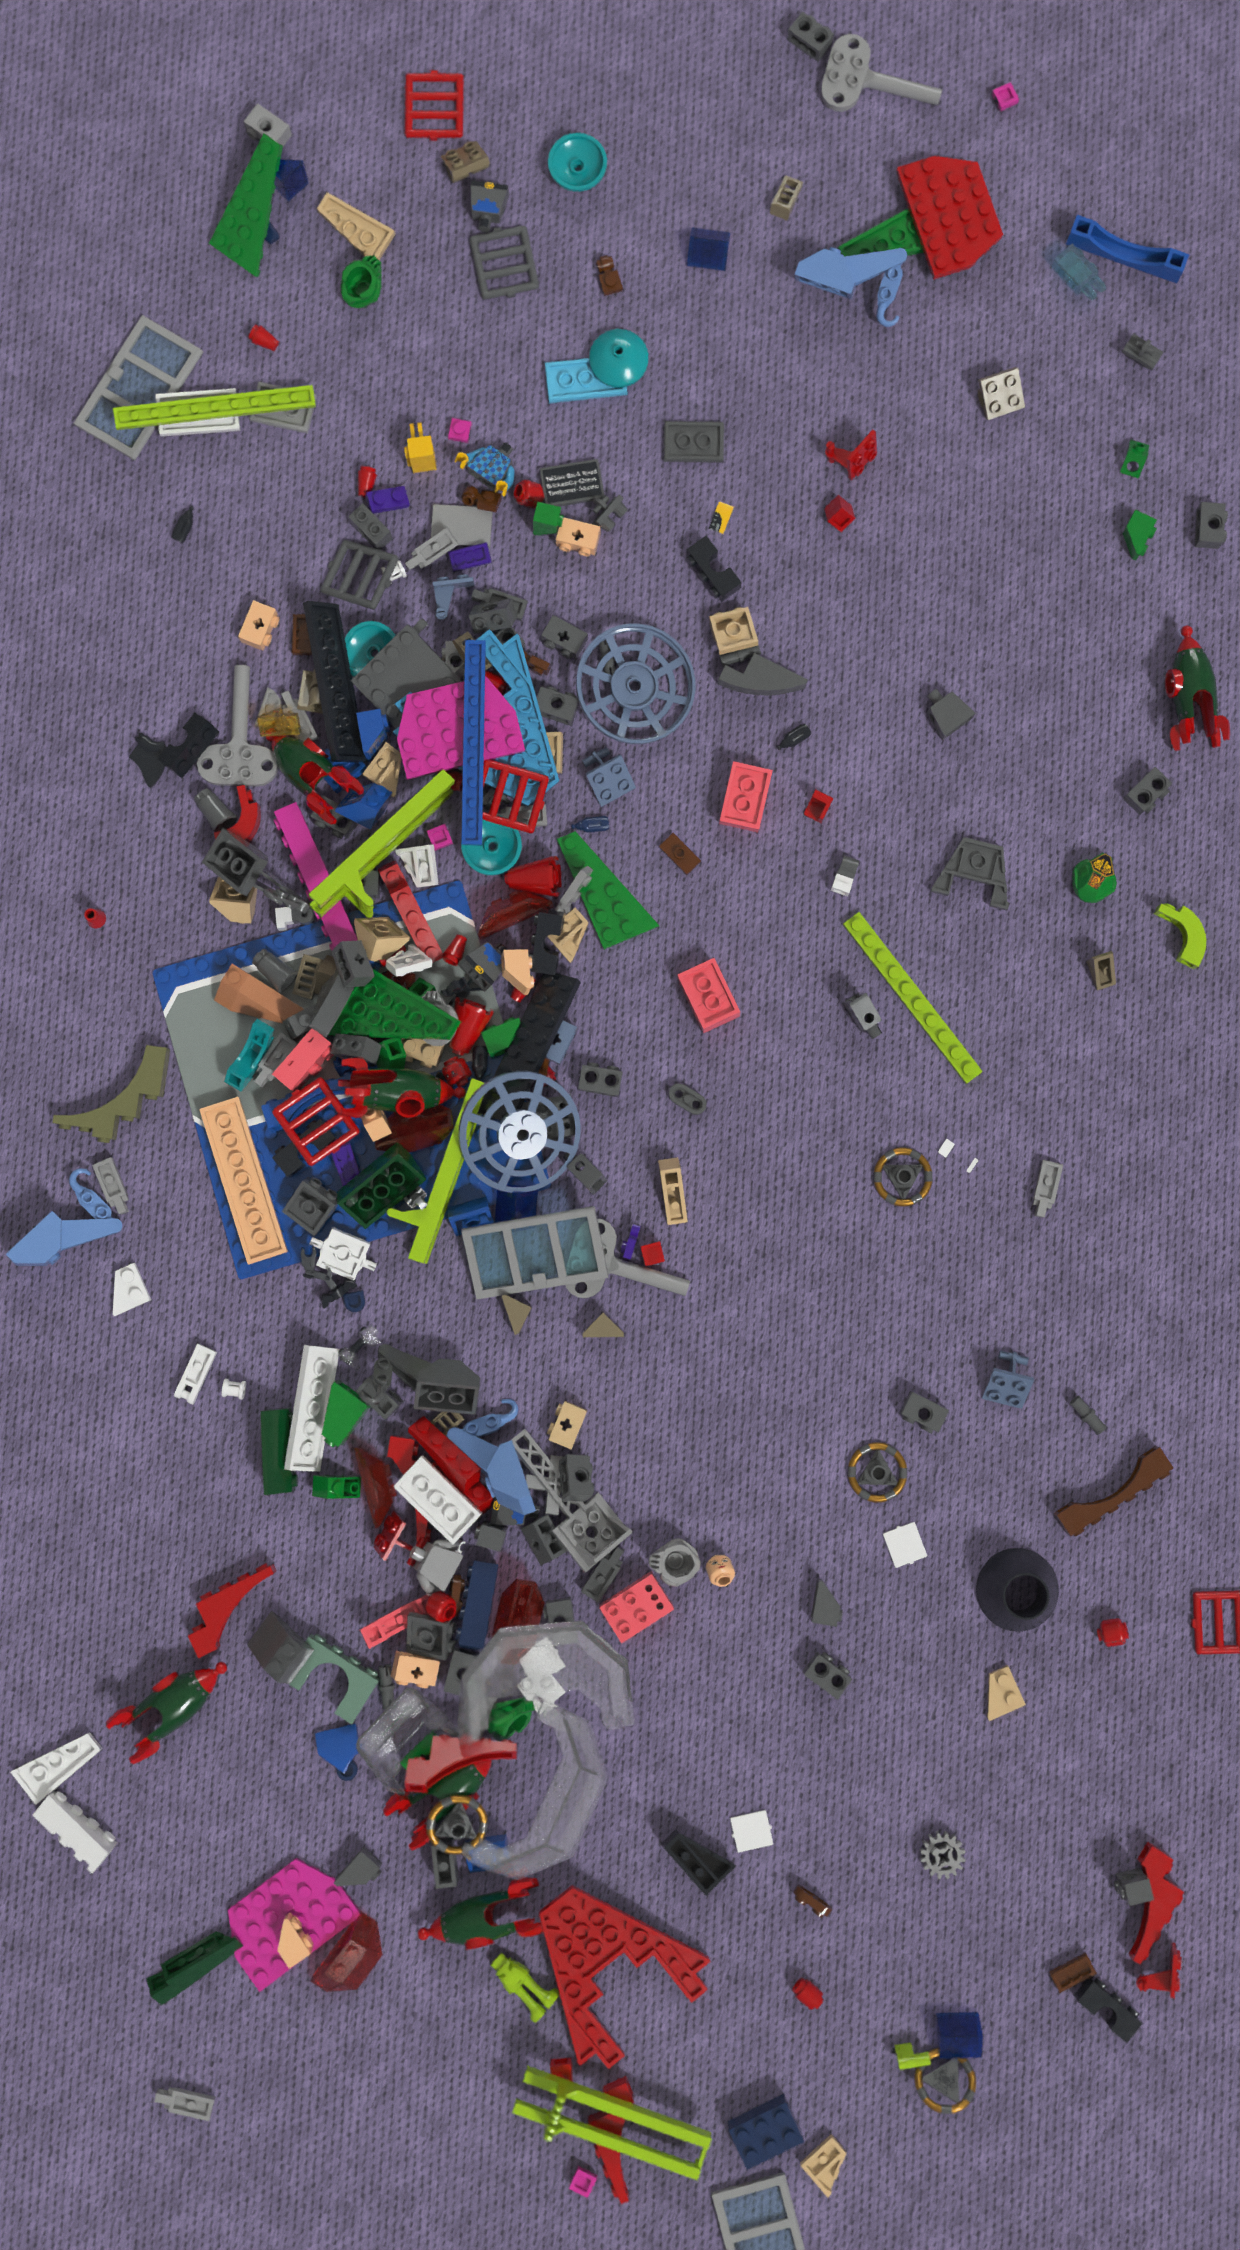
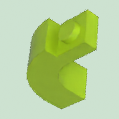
[1154,903,1206,969]

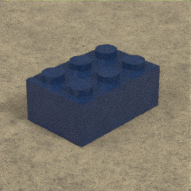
[727,2094,804,2170]

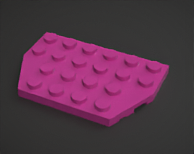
[397,676,525,780]
[228,1858,362,1992]

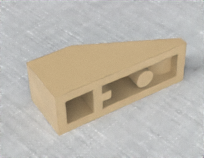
[658,1157,688,1225]

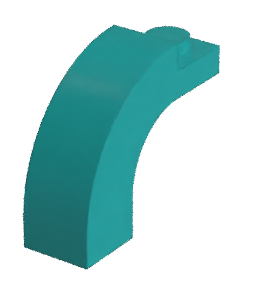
[224,1019,274,1092]

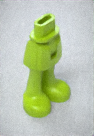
[491,1952,560,2023]

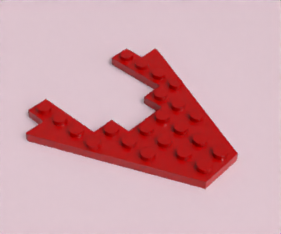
[539,1885,711,2069]

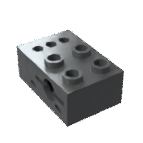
[517,1094,575,1141]

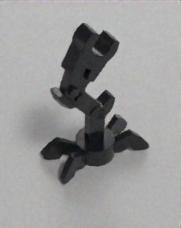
[441,977,483,1007]
[300,1247,357,1309]

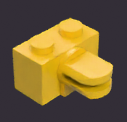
[404,422,437,473]

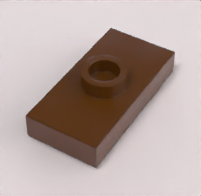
[292,614,312,656]
[659,833,701,876]
[1049,1952,1097,1993]

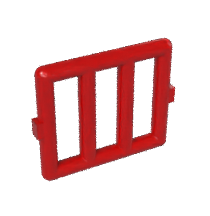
[405,70,464,141]
[483,759,549,834]
[272,1077,360,1166]
[1191,1590,1240,1655]

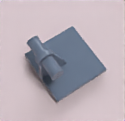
[433,575,475,620]
[582,747,636,807]
[982,1350,1034,1409]

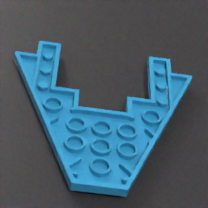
[393,629,559,807]

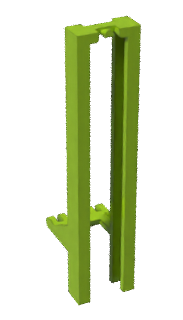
[309,770,455,918]
[387,1078,485,1264]
[512,2065,712,2181]

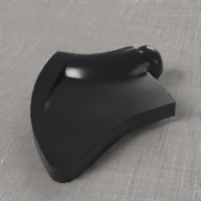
[129,733,166,787]

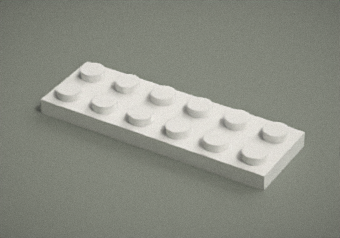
[284,1345,340,1472]

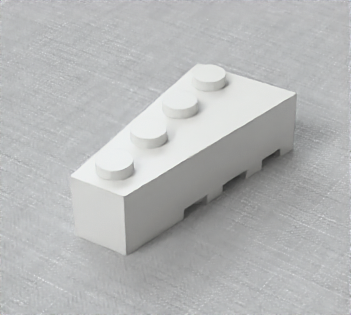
[33,1791,118,1874]

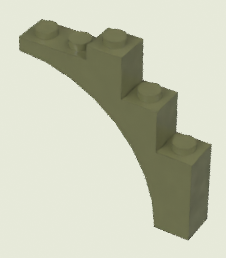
[52,1045,170,1143]

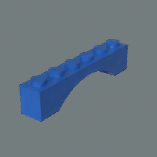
[1066,215,1189,284]
[261,1065,378,1133]

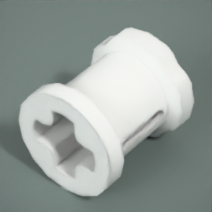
[381,560,407,581]
[222,1378,246,1400]

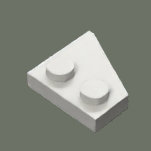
[395,845,439,887]
[386,944,432,976]
[113,1263,151,1316]

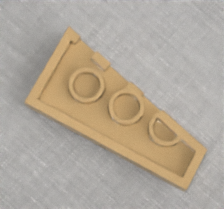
[317,192,395,260]

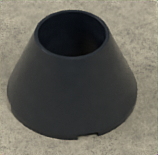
[976,1548,1059,1632]

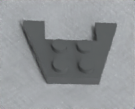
[930,837,1009,911]

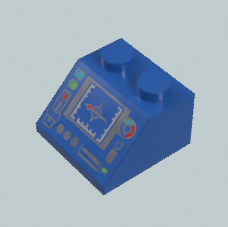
[356,709,391,762]
[335,783,392,830]

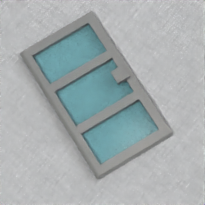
[74,315,203,461]
[462,1206,609,1300]
[712,2172,805,2250]

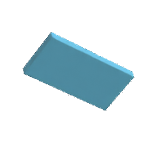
[545,358,627,403]

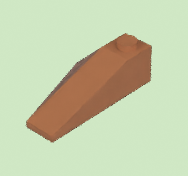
[214,964,304,1024]

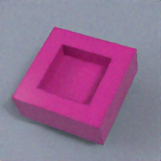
[992,82,1019,111]
[448,418,472,443]
[427,824,453,851]
[569,2166,597,2198]

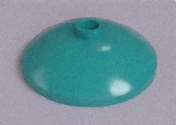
[548,133,607,192]
[589,329,649,388]
[345,621,396,677]
[461,815,522,875]

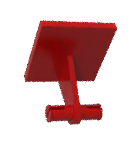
[825,429,877,481]
[374,1511,428,1567]
[1136,1943,1181,1998]

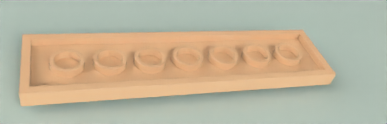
[199,1097,288,1265]

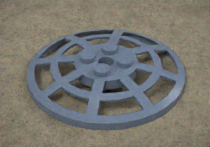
[576,623,695,744]
[458,1071,581,1193]

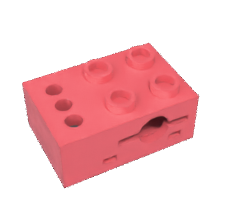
[719,761,773,832]
[677,958,740,1034]
[272,1028,334,1092]
[599,1571,674,1643]

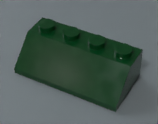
[337,1142,426,1229]
[260,1408,298,1495]

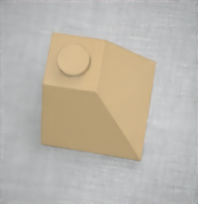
[209,877,257,924]
[354,917,410,961]

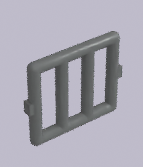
[469,225,539,300]
[320,540,399,610]

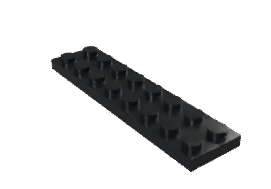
[303,601,367,763]
[478,973,581,1122]

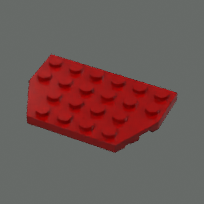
[896,156,1003,280]

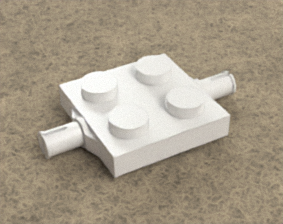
[309,1227,377,1281]

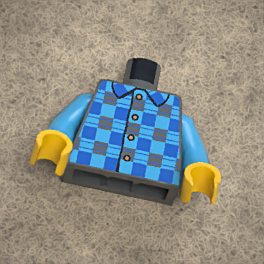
[454,442,515,496]

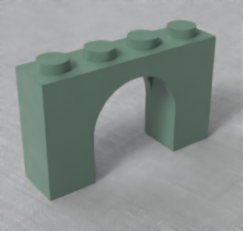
[289,1633,380,1724]

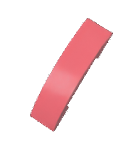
[360,1594,430,1649]

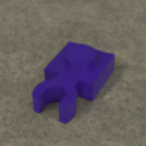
[620,1224,641,1260]

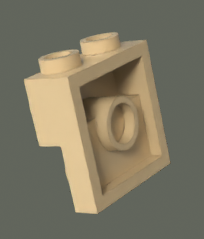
[709,607,758,655]
[401,1038,446,1069]

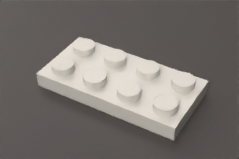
[155,389,240,436]
[393,1456,483,1544]

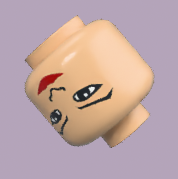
[706,1555,735,1587]

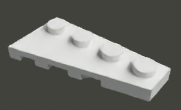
[11,1733,103,1805]

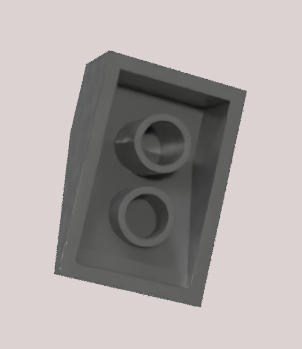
[247,1611,314,1684]

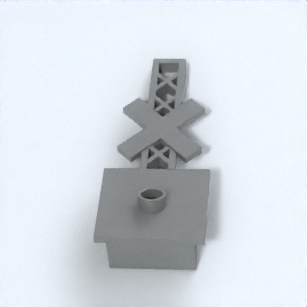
[510,1429,632,1573]

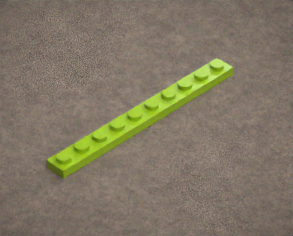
[113,385,316,430]
[843,912,983,1084]

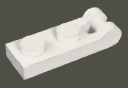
[174,1344,217,1405]

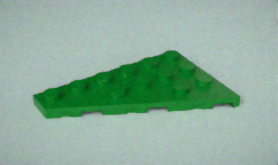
[328,969,461,1040]

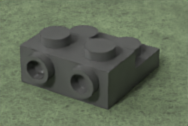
[282,1177,338,1236]
[406,1612,456,1660]

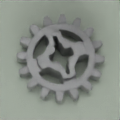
[919,1831,966,1879]

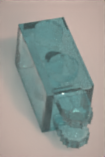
[1051,243,1106,300]

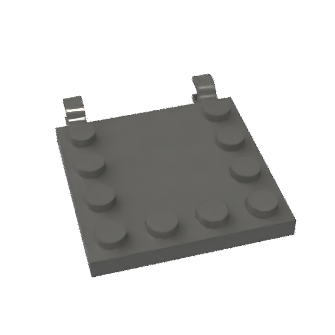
[351,618,465,728]

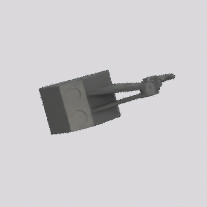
[202,828,310,913]
[360,1344,480,1415]

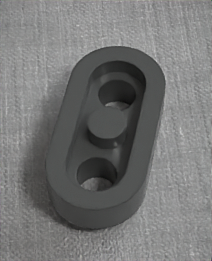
[669,1083,707,1115]

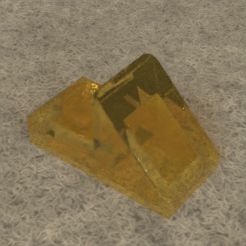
[257,708,301,737]

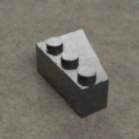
[660,1830,736,1896]

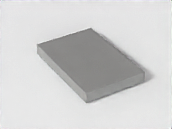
[250,382,317,434]
[431,504,493,549]

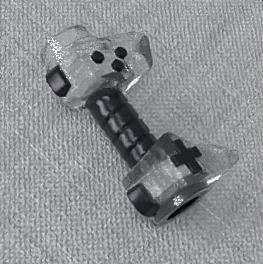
[338,1324,382,1370]

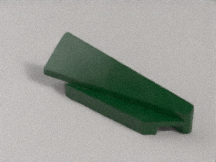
[146,1931,243,2005]

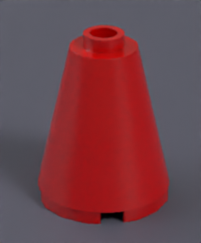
[505,856,562,897]
[449,997,494,1056]

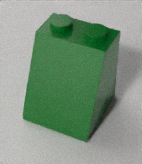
[322,1380,371,1447]

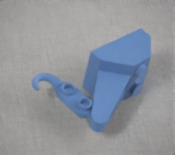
[795,247,907,327]
[6,1168,122,1266]
[447,1399,536,1515]

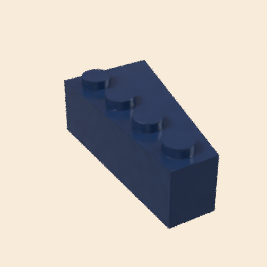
[456,1561,499,1652]

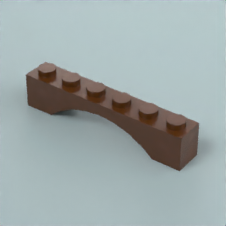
[1053,1446,1174,1536]

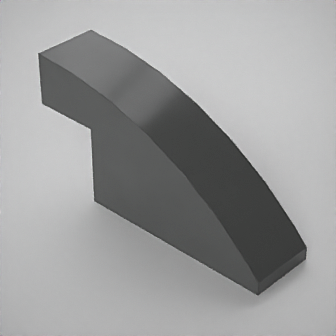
[718,653,808,696]
[309,967,354,1037]

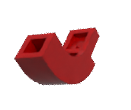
[214,785,261,842]

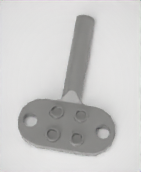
[821,34,942,112]
[197,665,278,787]
[565,1219,690,1298]

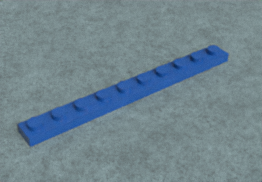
[462,640,486,846]

